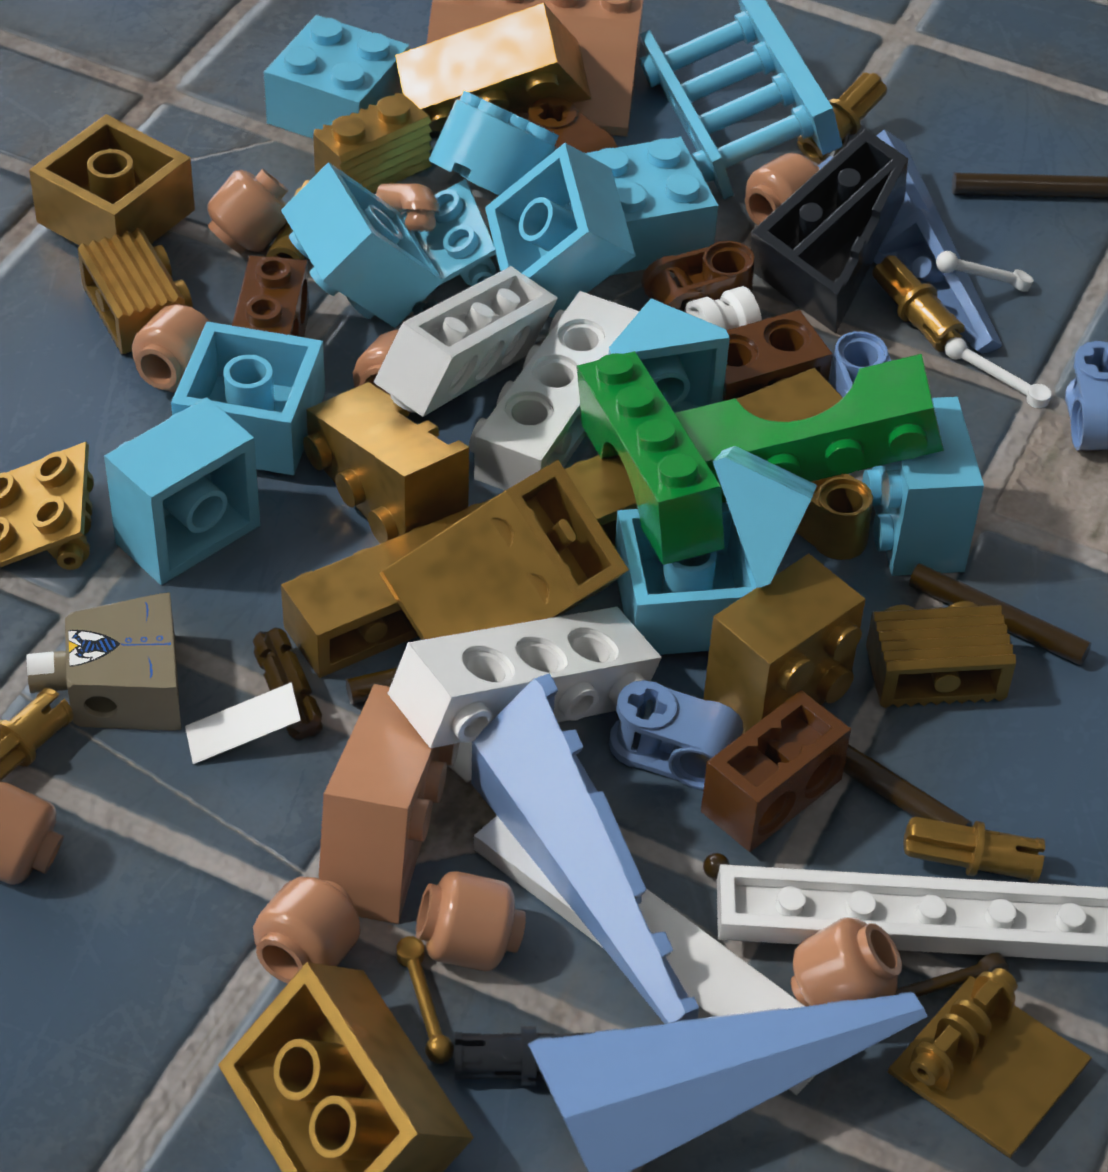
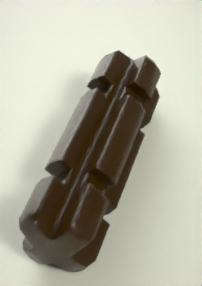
[253,627,323,740]

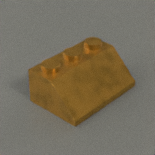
[218,962,474,1172]

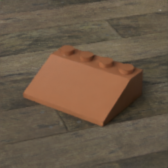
[426,0,644,137]

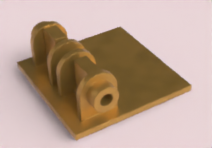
[0,442,94,570]
[888,968,1092,1158]

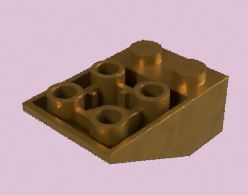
[379,460,629,640]

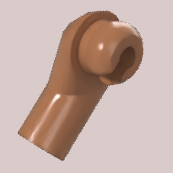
[376,184,439,232]

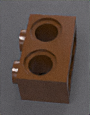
[232,255,310,337]
[723,310,833,401]
[701,690,851,852]

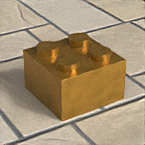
[29,114,195,246]
[703,554,866,734]

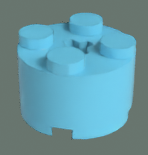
[429,90,559,195]

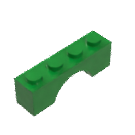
[576,351,724,565]
[675,354,944,503]

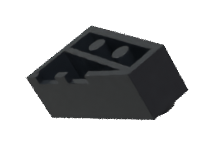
[751,128,908,334]

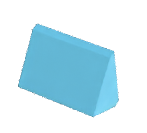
[608,299,730,413]
[713,446,817,588]

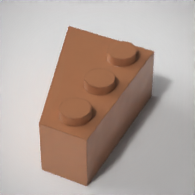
[319,684,459,924]

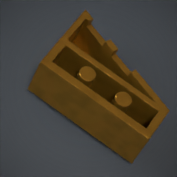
[303,382,469,543]

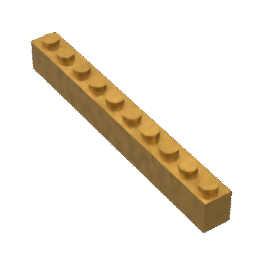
[281,368,843,678]

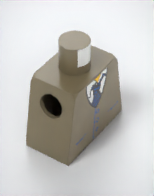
[27,592,181,731]

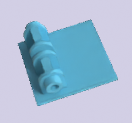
[401,179,496,286]

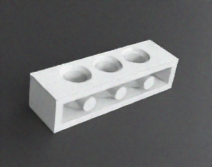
[373,266,558,417]
[469,291,640,490]
[388,607,662,749]

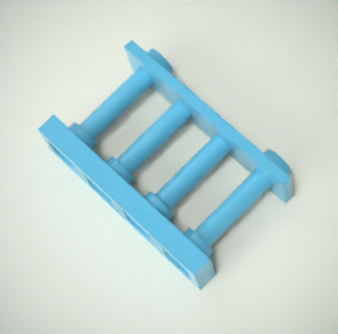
[639,0,843,199]

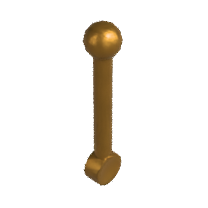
[396,936,454,1064]

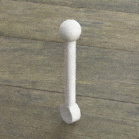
[936,251,1034,292]
[945,337,1052,409]

